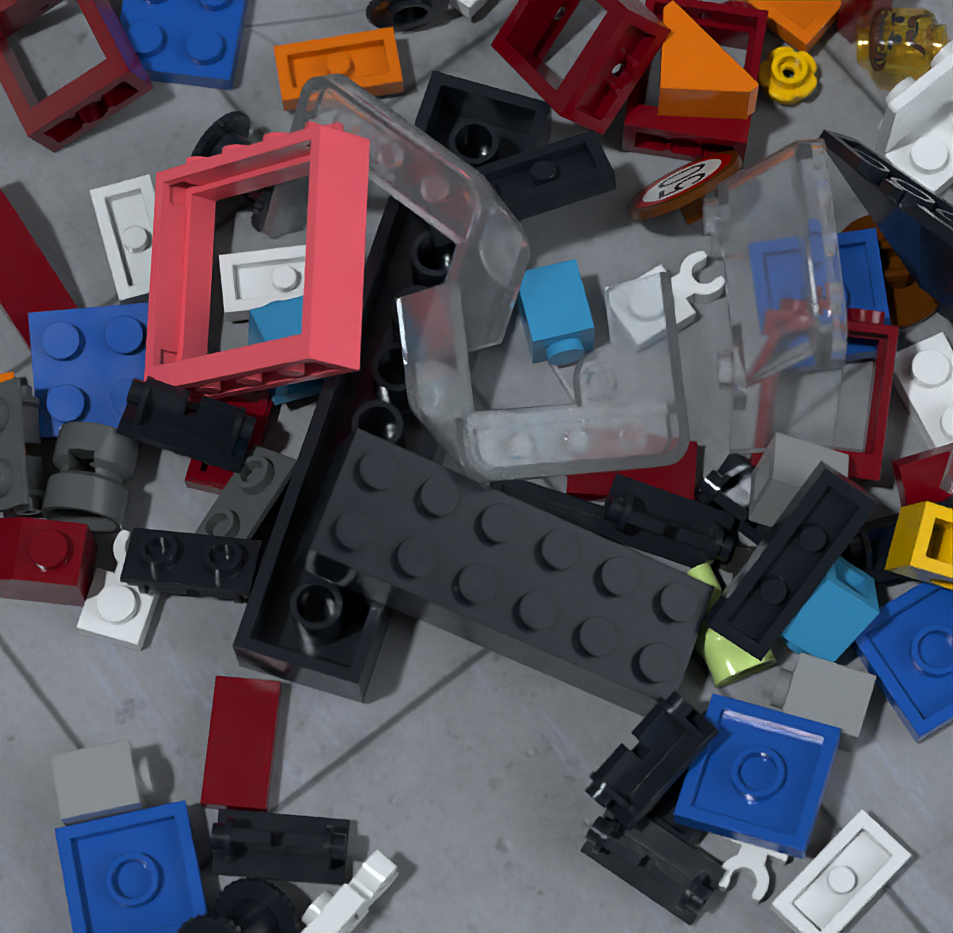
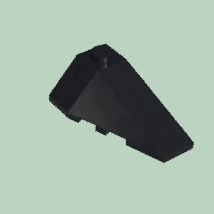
[818,129,953,323]

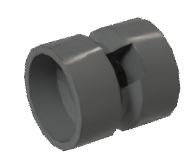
[41,422,141,534]

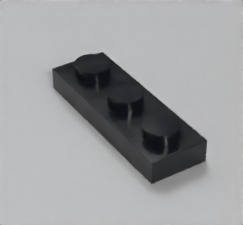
[413,130,616,248]
[704,460,879,661]

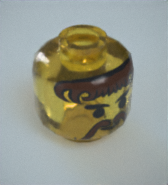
[856,7,948,87]

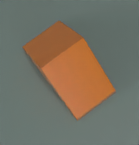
[658,0,759,119]

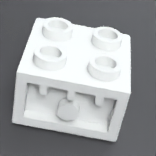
[875,41,953,195]

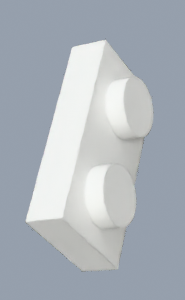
[89,174,155,305]
[219,245,306,322]
[892,332,953,450]
[769,809,911,933]

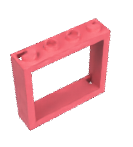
[144,121,370,404]

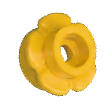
[758,46,817,105]

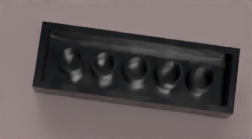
[292,428,714,717]

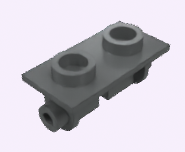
[0,377,45,515]
[194,444,297,543]

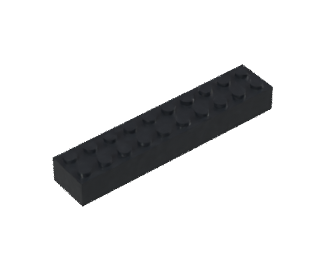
[232,70,552,703]

